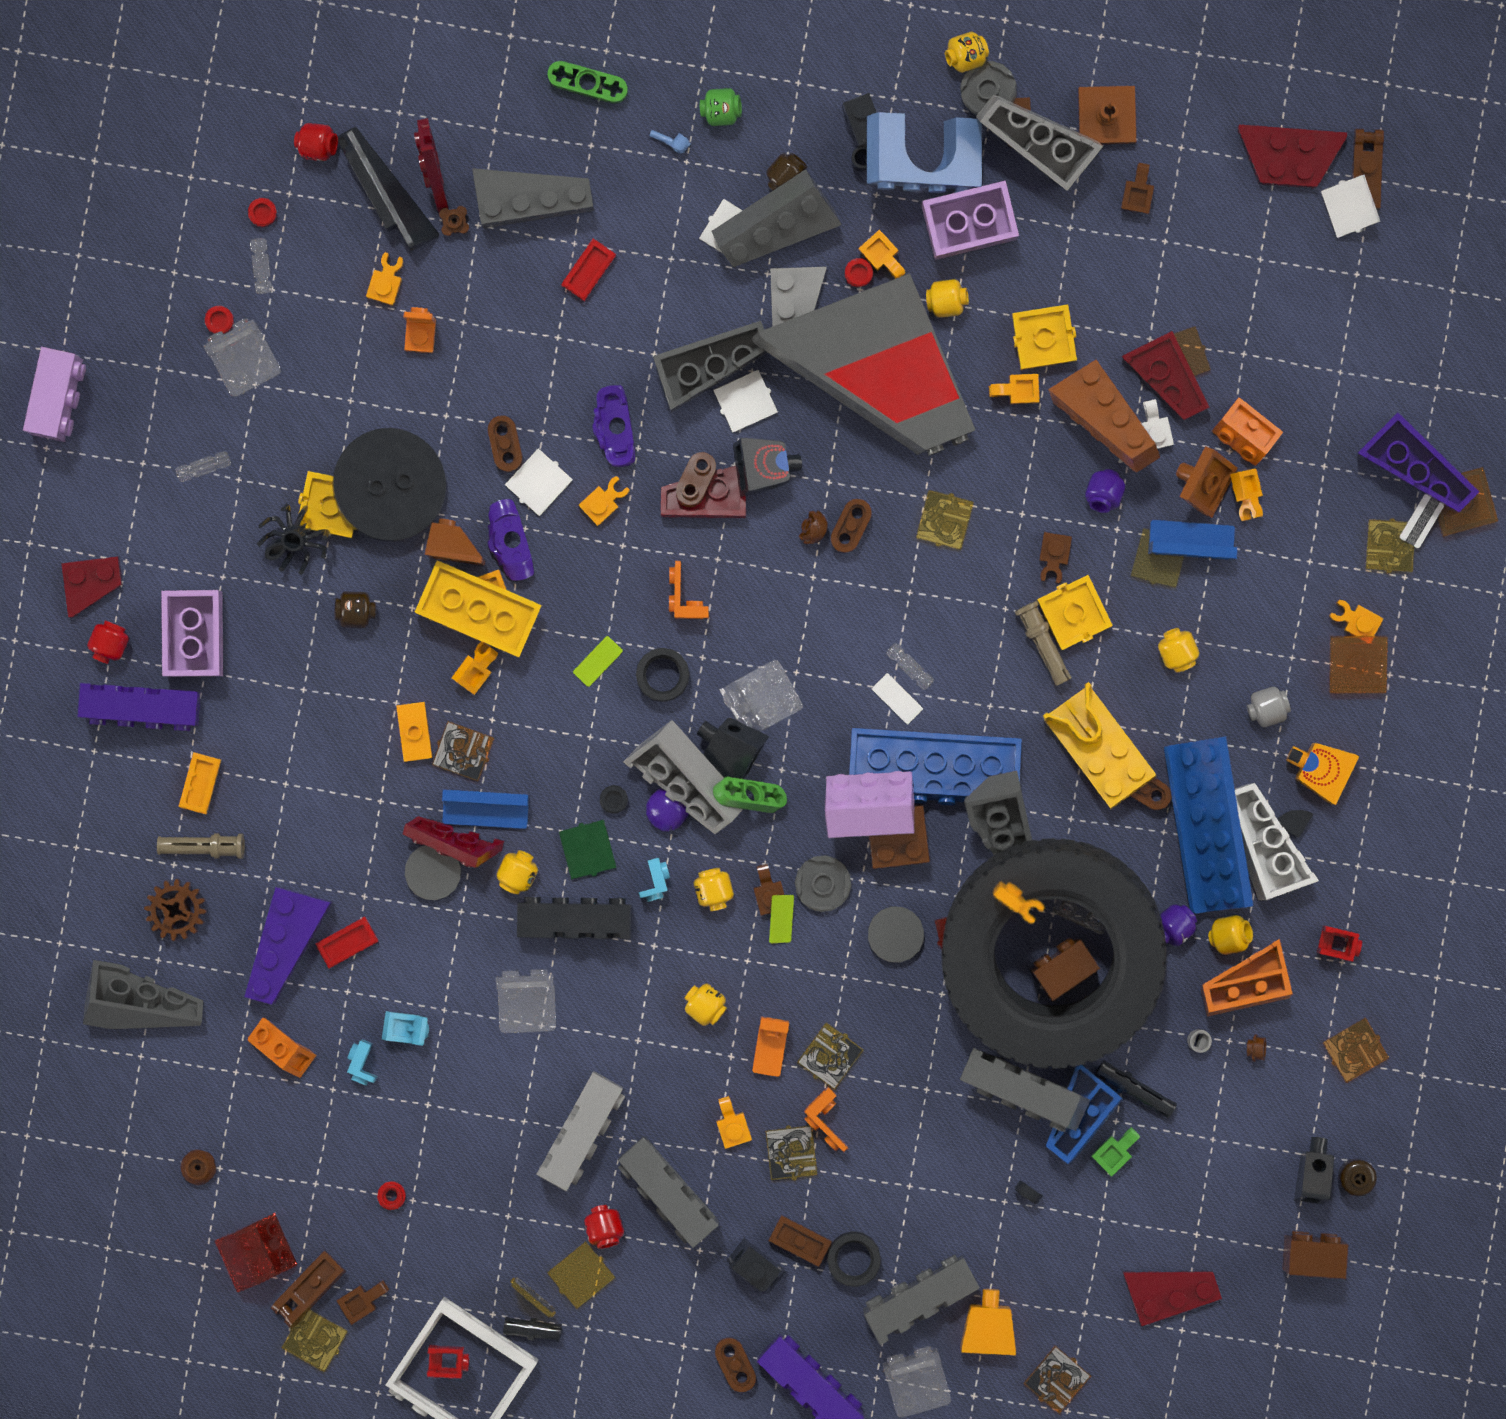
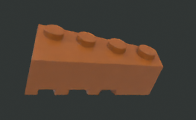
[1048,360,1160,473]

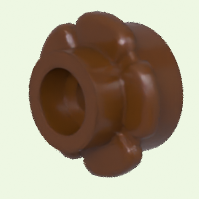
[1247,1034,1267,1062]

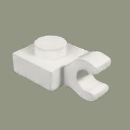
[1142,399,1174,448]

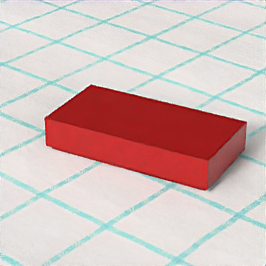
[561,238,617,302]
[315,916,379,968]

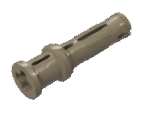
[1014,600,1072,686]
[157,833,245,859]

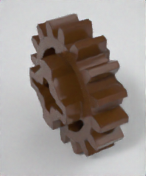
[144,879,207,941]

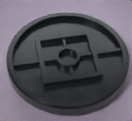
[332,428,446,542]

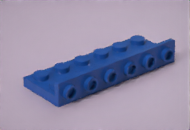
[849,728,1022,805]
[1164,737,1253,914]

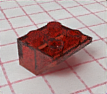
[214,1213,297,1292]

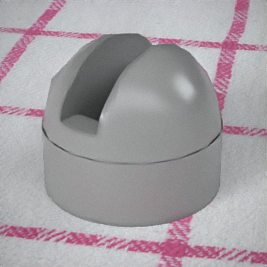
[1187,1029,1212,1053]

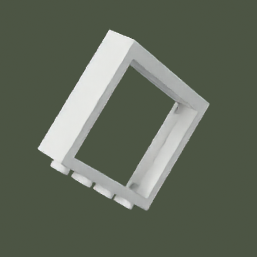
[386,1297,538,1419]

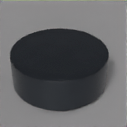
[600,785,628,814]
[1015,1180,1043,1204]

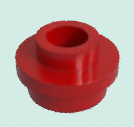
[377,1181,406,1210]

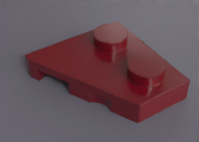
[61,556,123,618]

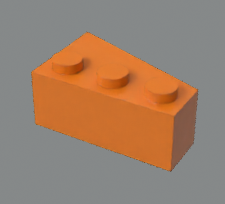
[1201,939,1293,1016]

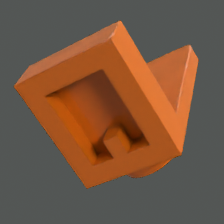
[404,307,436,353]
[669,561,709,619]
[752,1016,789,1077]
[248,1018,316,1078]
[804,1086,848,1152]

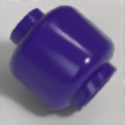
[1085,469,1126,513]
[1160,904,1197,946]

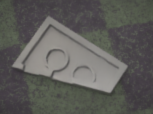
[770,267,827,327]

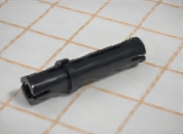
[1095,1060,1177,1119]

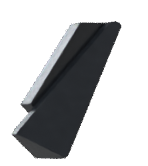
[338,127,439,251]

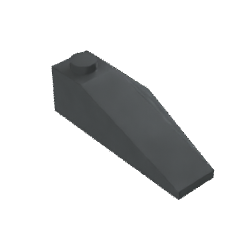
[965,770,1032,855]

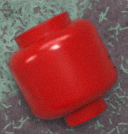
[294,123,338,161]
[87,620,129,664]
[584,1205,624,1249]

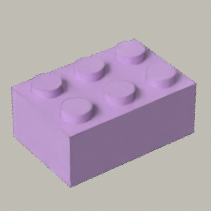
[921,181,1019,260]
[23,347,86,442]
[161,590,223,677]
[825,771,914,838]

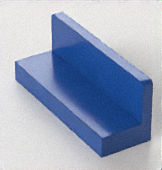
[1148,520,1238,560]
[442,790,529,829]

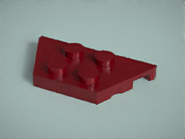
[414,118,449,213]
[1238,124,1347,188]

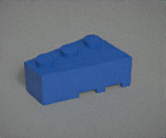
[1046,1065,1123,1165]

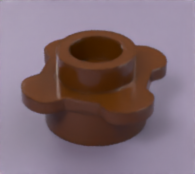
[439,206,469,236]

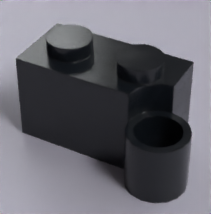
[842,93,877,172]

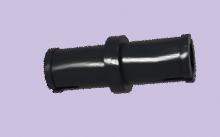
[503,1317,562,1342]

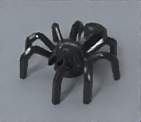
[257,503,330,575]

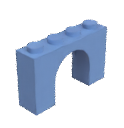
[867,112,982,193]

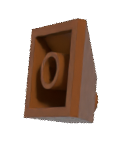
[425,519,485,566]

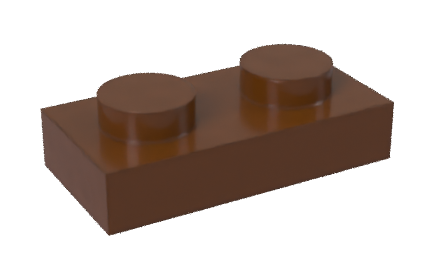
[768,1215,832,1267]

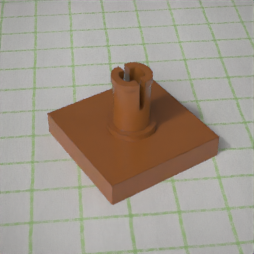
[1078,86,1136,144]
[1176,446,1238,518]

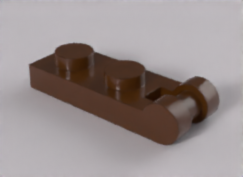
[1352,129,1384,209]
[271,1251,346,1329]

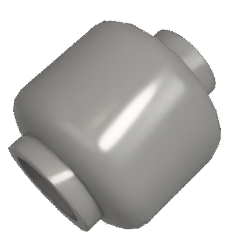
[1247,687,1291,727]

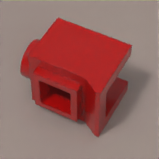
[1316,925,1362,962]
[427,1345,469,1378]

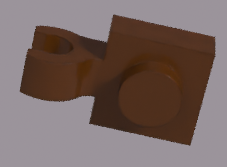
[1121,163,1154,214]
[753,864,784,915]
[337,1280,389,1325]

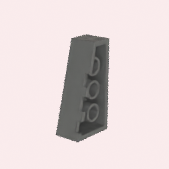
[618,1136,719,1248]
[863,1254,979,1345]

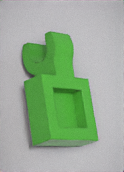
[1091,1127,1140,1176]

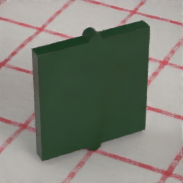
[559,820,616,879]

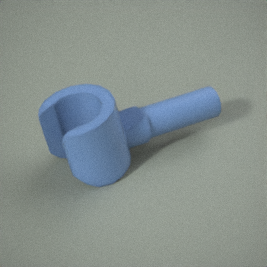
[650,130,690,154]

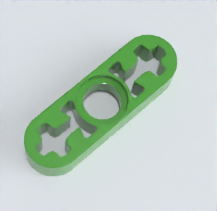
[548,61,628,104]
[713,777,787,813]

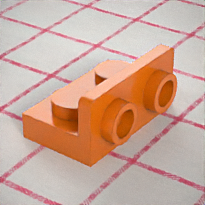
[1212,397,1283,466]

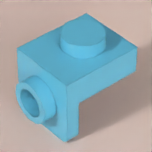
[639,858,670,902]
[382,1011,429,1046]
[347,1039,377,1085]

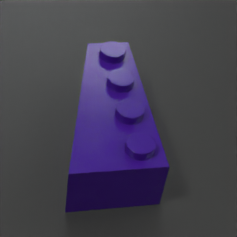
[1357,412,1479,513]
[78,683,201,731]
[244,887,333,1005]
[757,1334,864,1419]

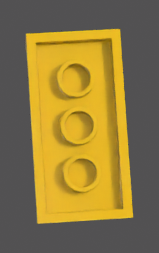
[415,560,542,657]
[1043,682,1156,809]

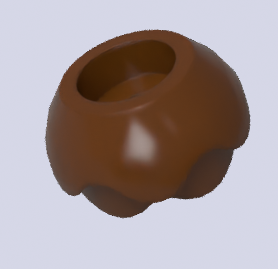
[799,510,828,544]
[181,1149,216,1185]

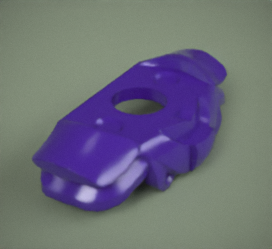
[592,385,635,467]
[487,499,534,581]

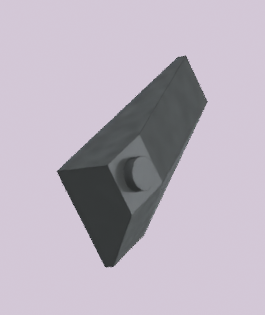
[83,960,203,1029]

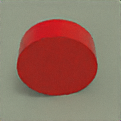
[248,198,277,227]
[845,258,873,288]
[205,306,234,335]

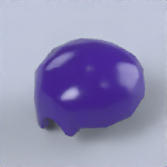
[646,787,690,832]

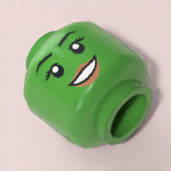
[700,88,742,126]

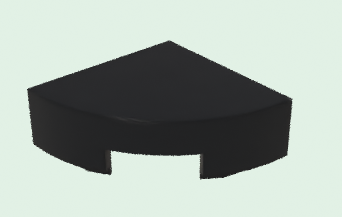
[1277,810,1313,838]

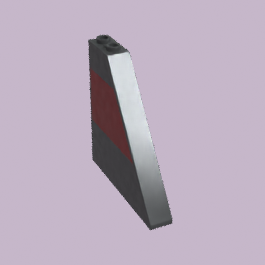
[752,274,975,456]

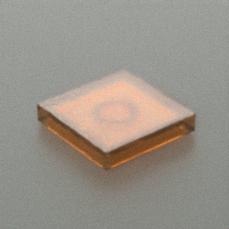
[1433,467,1498,537]
[1329,636,1388,693]

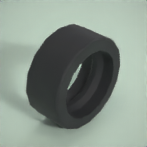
[636,648,690,702]
[827,1231,881,1287]

